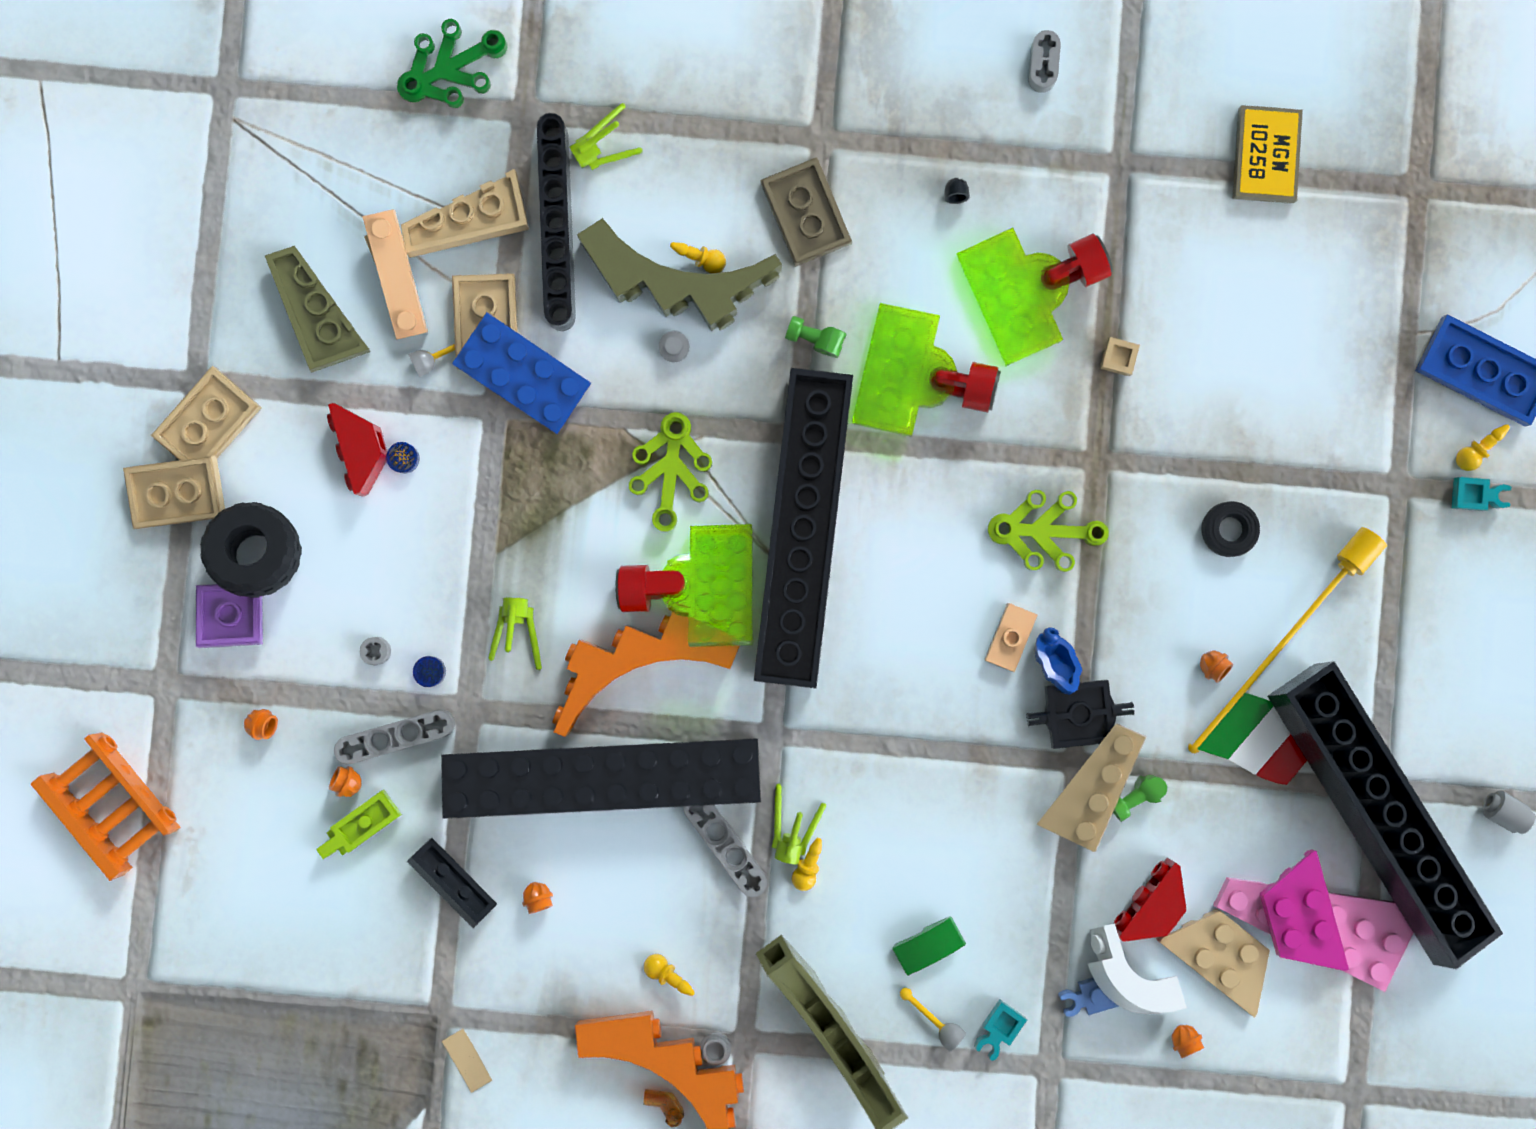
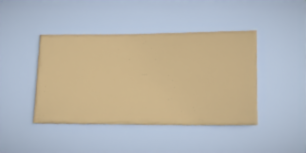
[442,1029,492,1093]

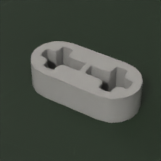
[1028,30,1061,93]

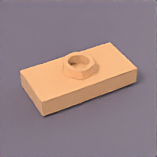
[985,603,1038,672]

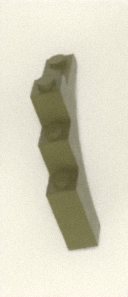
[577,218,782,331]
[755,935,908,1129]

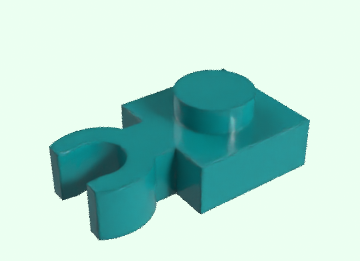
[1452,477,1511,511]
[974,999,1027,1061]

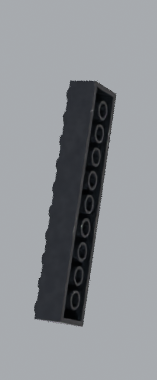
[754,368,853,689]
[1267,661,1503,969]
[441,738,761,819]

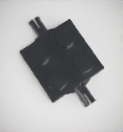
[1026,679,1135,749]

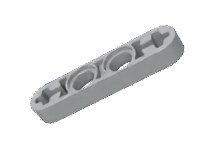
[334,710,455,765]
[683,805,767,897]

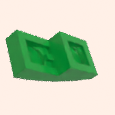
[892,916,966,976]

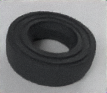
[1201,501,1260,557]

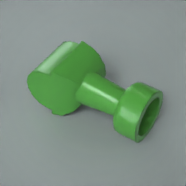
[785,316,847,358]
[1113,775,1167,822]

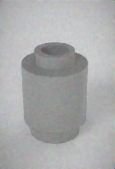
[1483,791,1536,834]

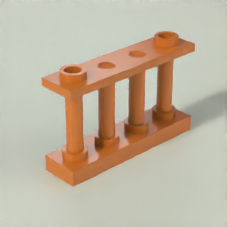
[30,732,181,881]

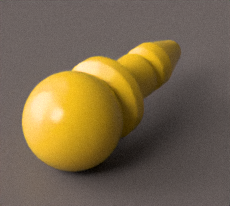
[670,242,726,273]
[1456,424,1510,471]
[791,837,822,891]
[644,954,695,996]

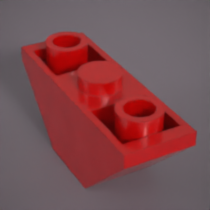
[327,403,389,497]
[1113,857,1187,942]

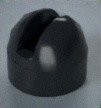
[944,178,970,204]

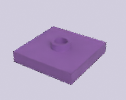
[196,584,263,648]

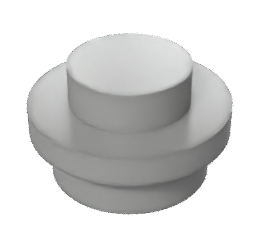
[659,331,690,362]
[700,1032,731,1065]

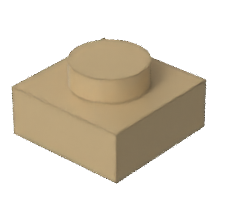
[1100,337,1140,376]

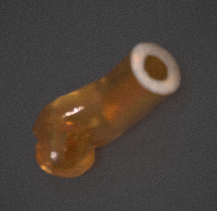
[643,1089,684,1127]

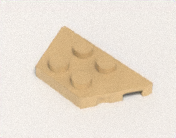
[1156,909,1270,1018]

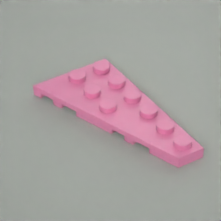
[1213,877,1413,992]

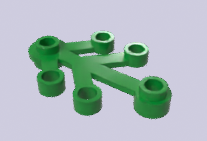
[397,19,508,108]

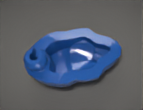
[1034,627,1083,695]

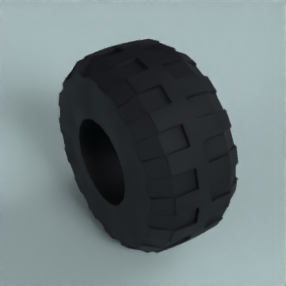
[200,502,302,598]

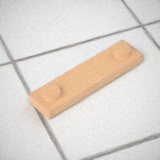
[362,209,428,340]

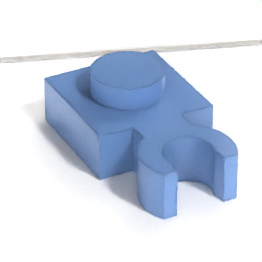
[1058,978,1119,1017]

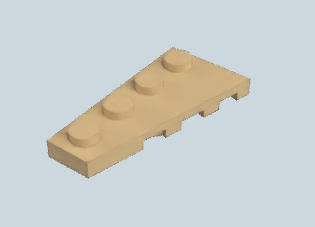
[401,169,529,258]
[1037,723,1147,852]

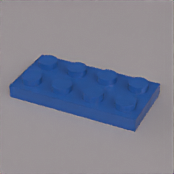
[452,312,591,434]
[1415,314,1536,427]

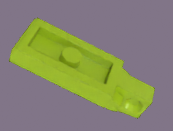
[316,790,402,859]

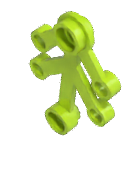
[629,412,713,532]
[988,490,1109,572]

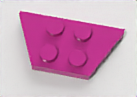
[1259,849,1349,971]

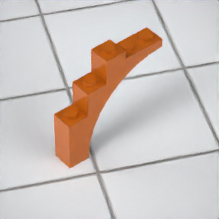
[552,611,742,737]
[575,1011,744,1129]

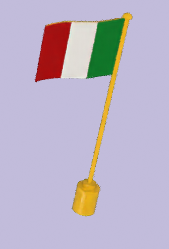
[1188,527,1387,785]

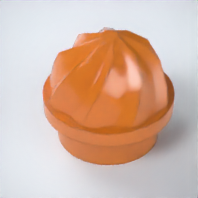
[1200,650,1233,683]
[244,709,278,740]
[329,766,362,797]
[522,882,553,914]
[1171,1025,1204,1058]

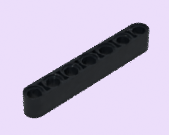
[537,113,576,331]

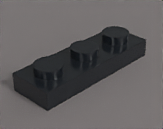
[407,838,497,928]

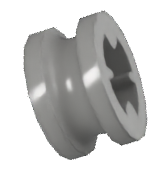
[359,637,391,665]

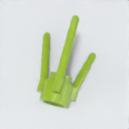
[569,103,643,170]
[488,598,542,670]
[772,783,826,864]

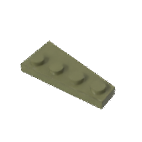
[265,246,370,373]

